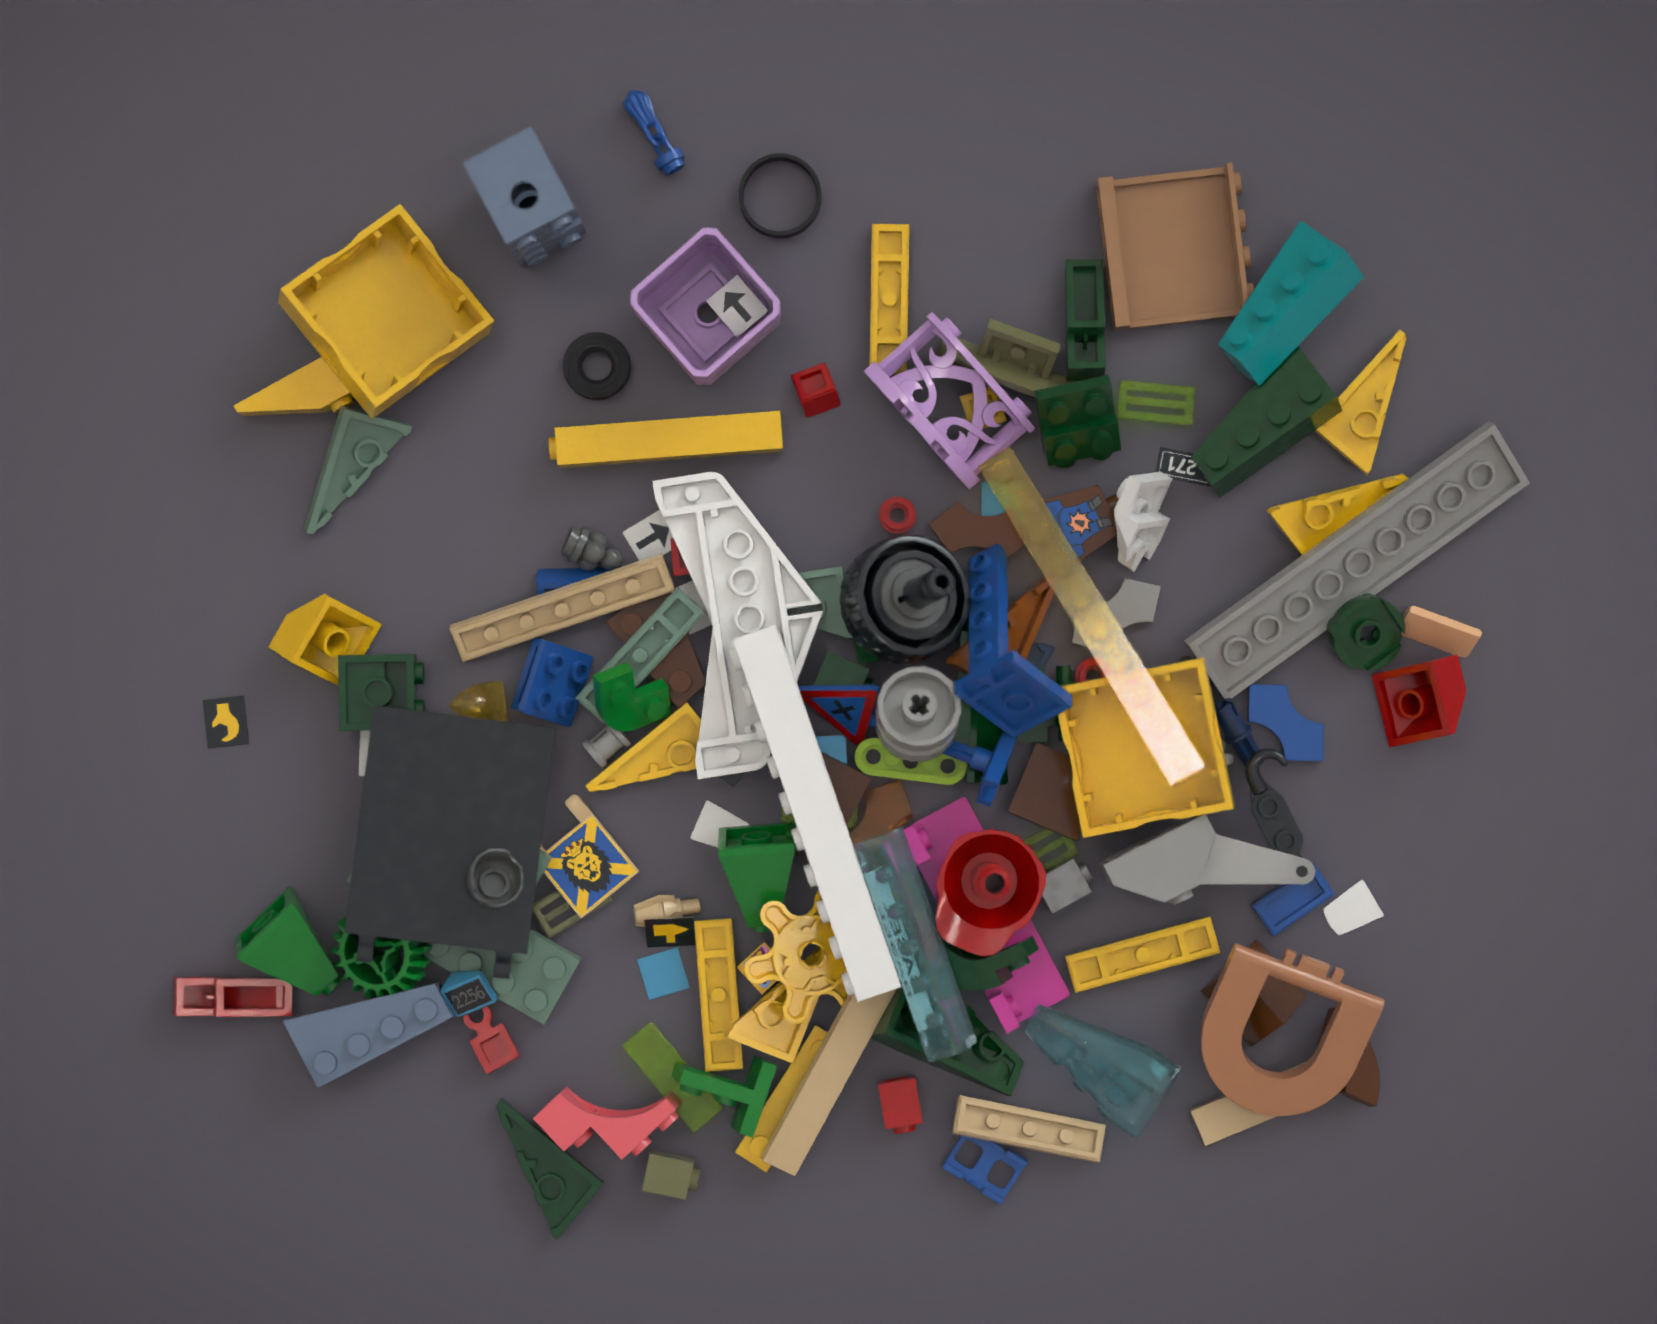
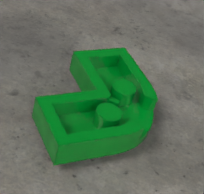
[593,662,671,732]

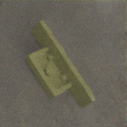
[937,318,1076,397]

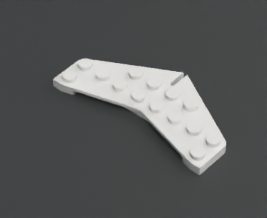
[652,472,823,779]

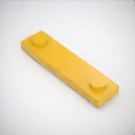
[869,224,909,375]
[1065,916,1220,993]
[694,918,743,1072]
[735,1024,828,1173]

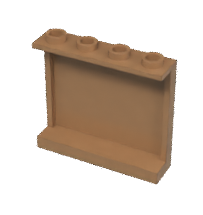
[1095,162,1254,331]

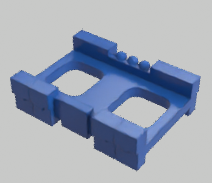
[941,1136,1028,1204]

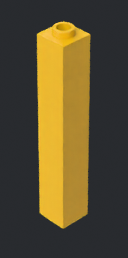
[549,411,783,468]

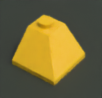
[268,594,382,686]

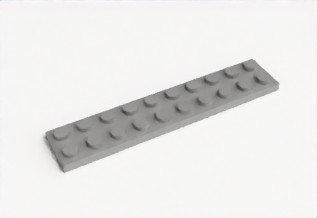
[1184,421,1530,699]

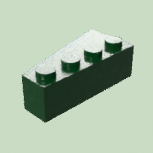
[1191,346,1342,498]

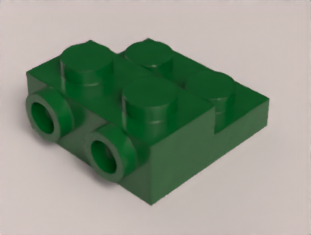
[1034,375,1121,468]
[338,654,425,731]

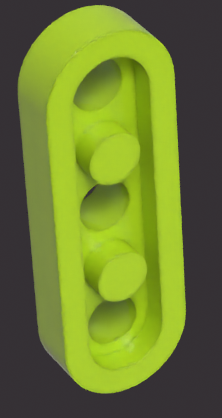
[855,738,967,785]

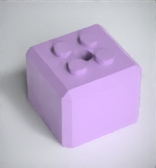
[630,228,781,386]

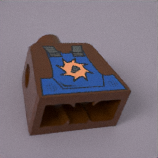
[1038,485,1119,568]

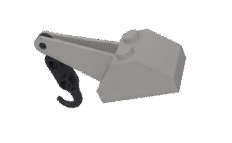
[1097,748,1315,905]

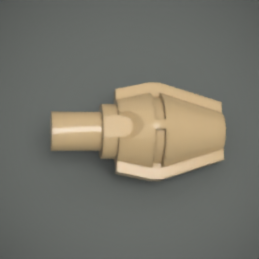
[633,895,701,927]

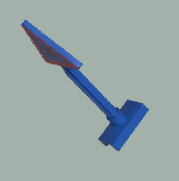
[798,685,1018,807]

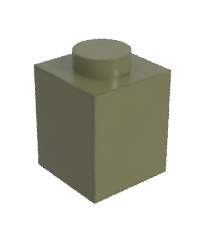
[642,1149,700,1200]

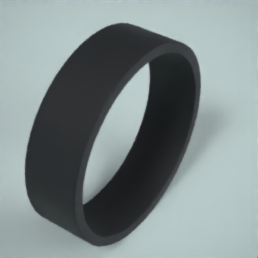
[739,153,821,239]

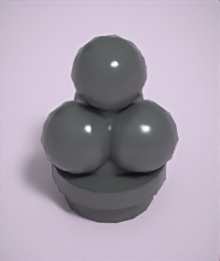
[561,527,623,571]

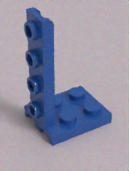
[954,543,1072,738]

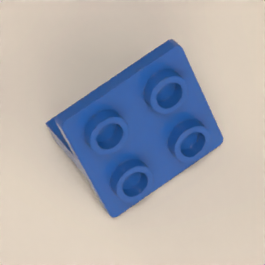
[510,638,593,727]

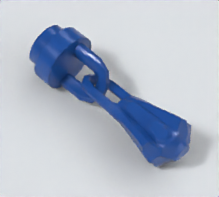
[623,89,685,176]

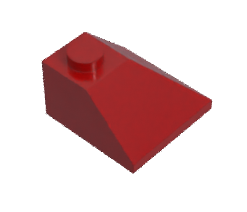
[1372,654,1467,747]

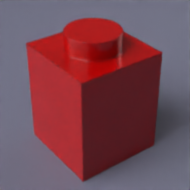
[878,1075,923,1134]

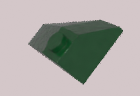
[871,964,1024,1096]

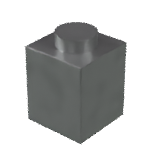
[1041,858,1094,914]

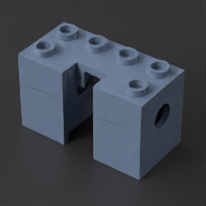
[463,126,586,267]

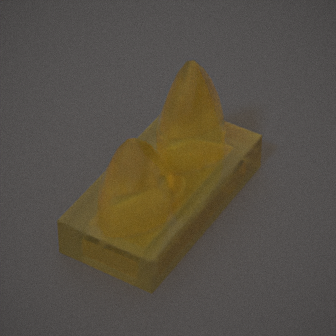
[449,681,508,722]

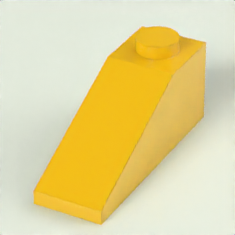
[233,357,354,416]

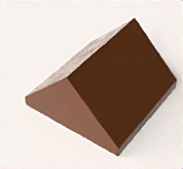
[1201,940,1307,1046]

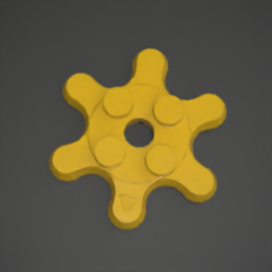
[744,890,848,1024]

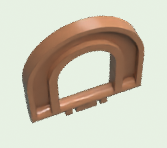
[1200,943,1385,1116]

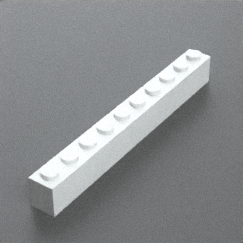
[729,624,902,1002]

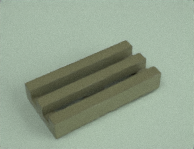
[532,890,614,939]

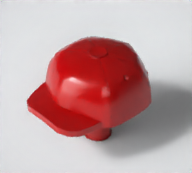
[935,828,1047,956]

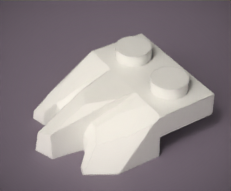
[1114,472,1173,572]

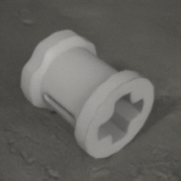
[582,724,632,768]

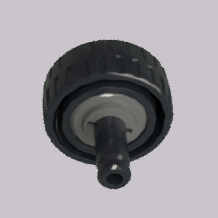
[840,534,971,664]

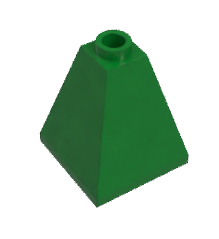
[718,822,795,933]
[235,886,341,996]

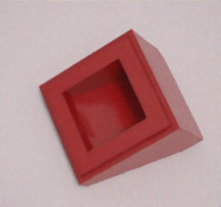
[790,362,841,418]

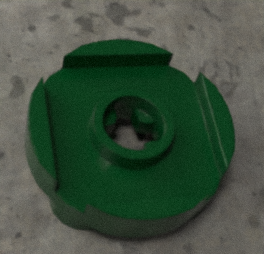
[1327,593,1405,671]

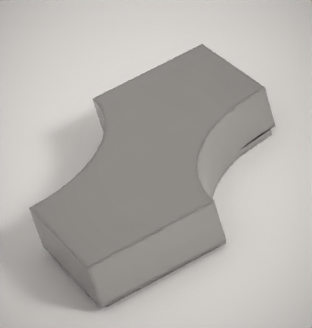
[1071,578,1161,651]

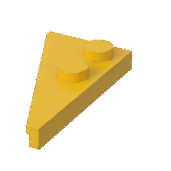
[1266,473,1409,556]
[585,701,701,792]
[724,947,821,1064]

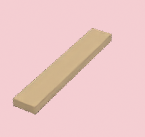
[449,553,675,662]
[760,974,902,1176]

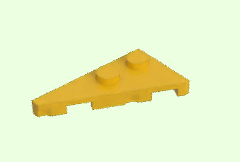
[1315,330,1407,476]

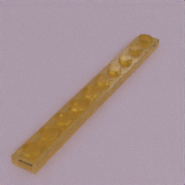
[978,447,1206,787]

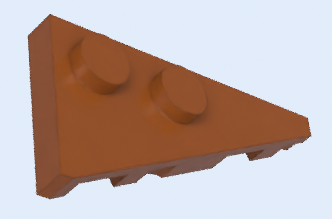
[946,575,1061,675]

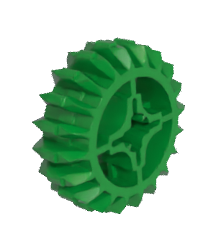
[331,917,433,998]

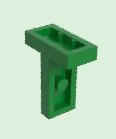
[671,1055,777,1138]

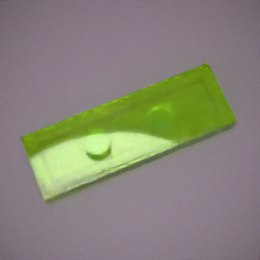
[622,1021,723,1132]

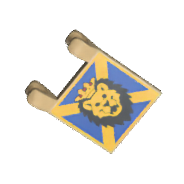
[540,794,640,919]

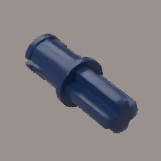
[1214,698,1264,767]

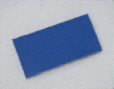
[1251,863,1335,937]

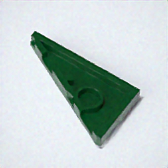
[496,1099,604,1240]

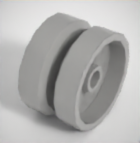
[875,666,961,762]

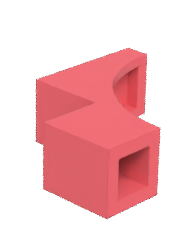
[533,1086,682,1160]

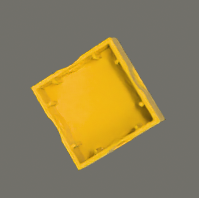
[278,204,494,419]
[1058,657,1235,838]

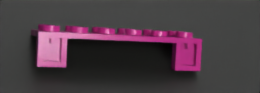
[899,797,1070,1033]

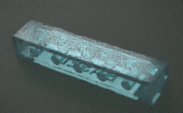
[853,826,977,1062]

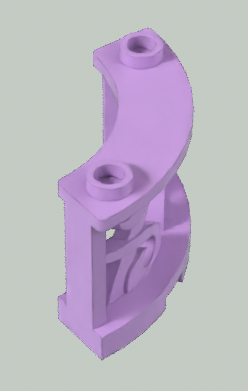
[864,312,1035,490]

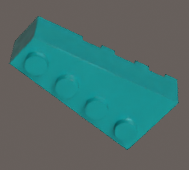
[1218,220,1364,386]

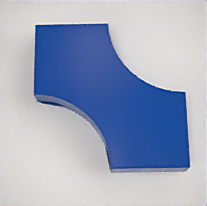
[1247,684,1324,761]

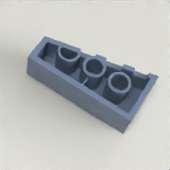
[283,981,455,1088]

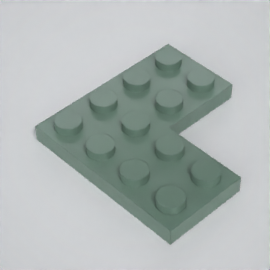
[424,849,582,1025]

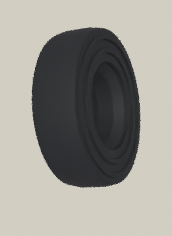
[563,332,631,400]

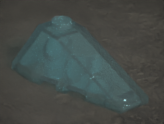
[1024,1004,1182,1140]

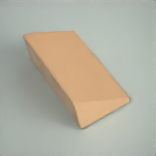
[1402,606,1482,658]

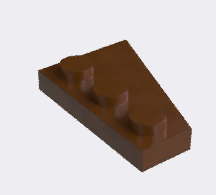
[606,592,706,708]

